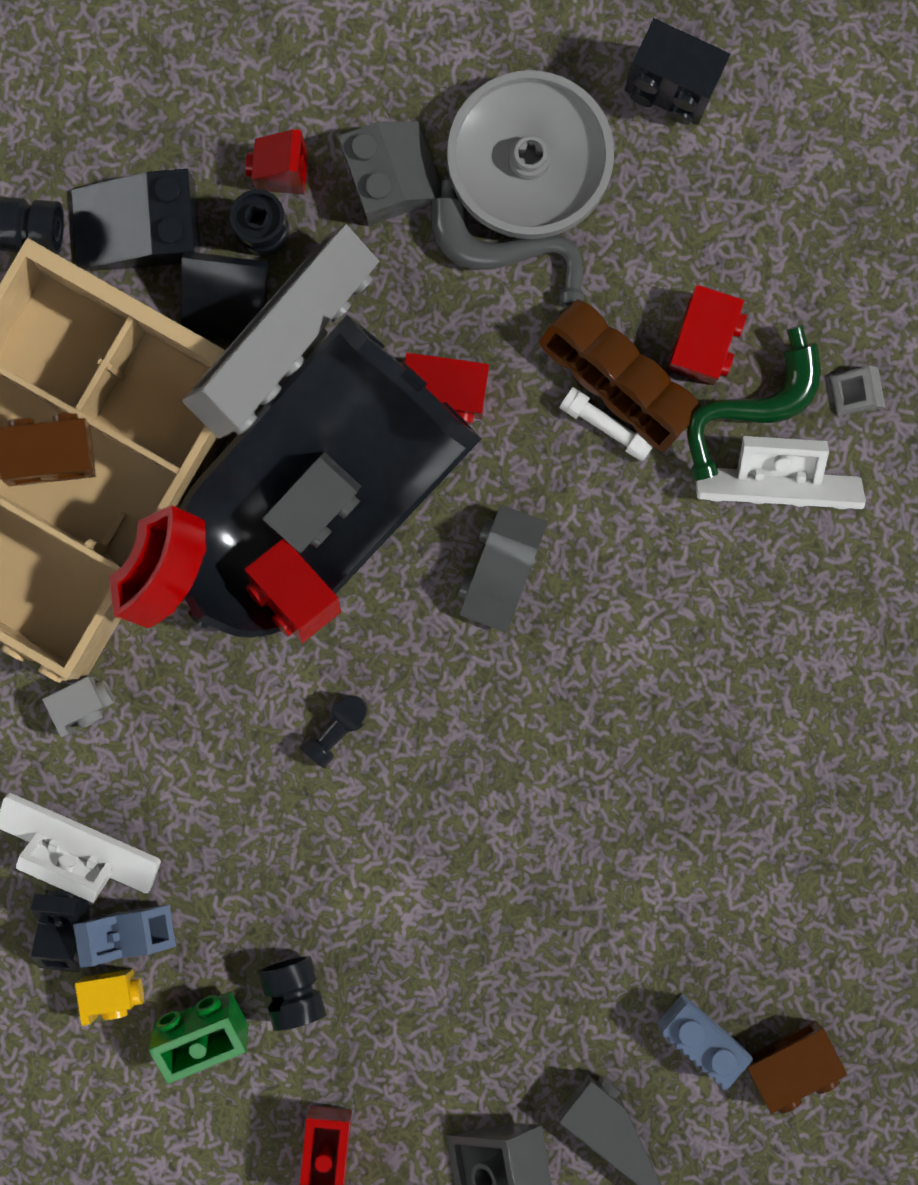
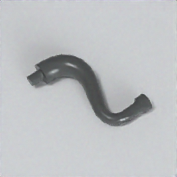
[431,180,585,307]

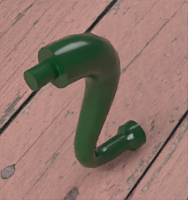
[687,325,821,481]

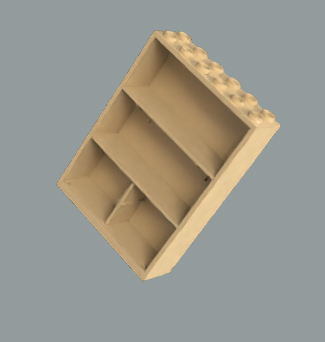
[0,238,228,683]

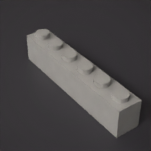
[182,224,380,439]

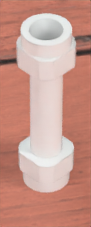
[559,387,653,462]

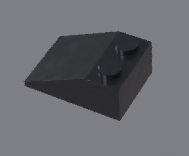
[71,168,200,272]

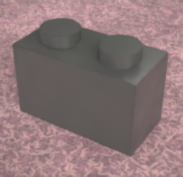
[263,452,362,554]

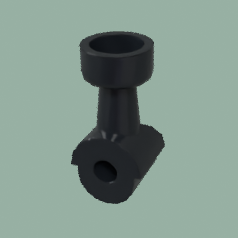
[300,695,368,769]

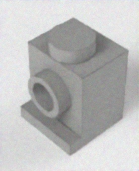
[42,676,115,737]

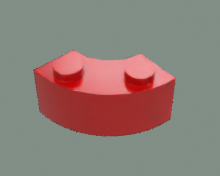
[109,505,207,629]

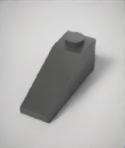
[557,1073,661,1185]

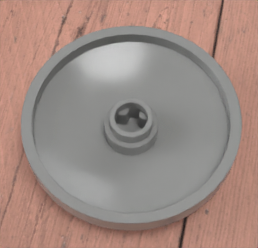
[447,70,614,239]

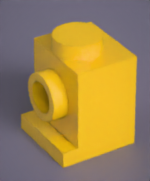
[75,969,144,1026]

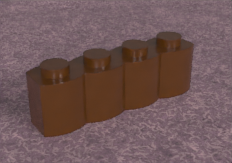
[539,299,701,452]

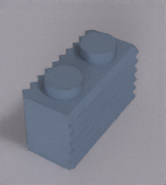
[658,994,753,1089]

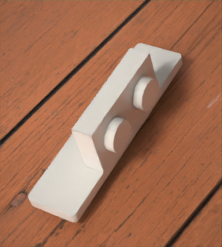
[695,436,866,509]
[0,793,161,903]

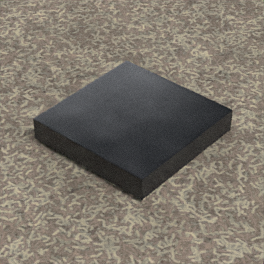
[181,251,268,340]

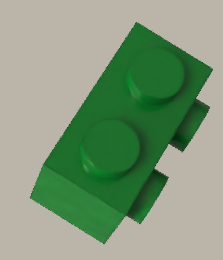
[149,991,249,1084]

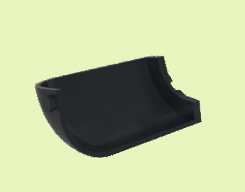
[179,315,482,637]

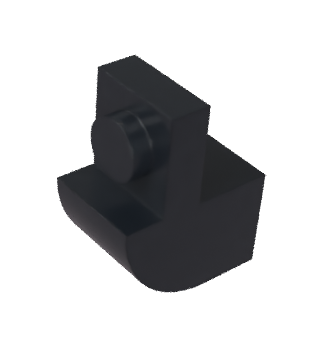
[31,890,90,973]

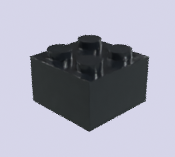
[624,18,731,125]

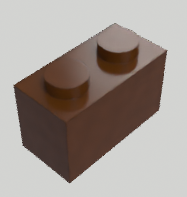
[0,413,96,487]
[746,1021,847,1114]

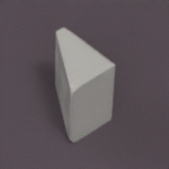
[830,365,886,416]

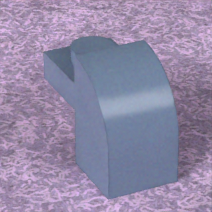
[73,905,176,968]

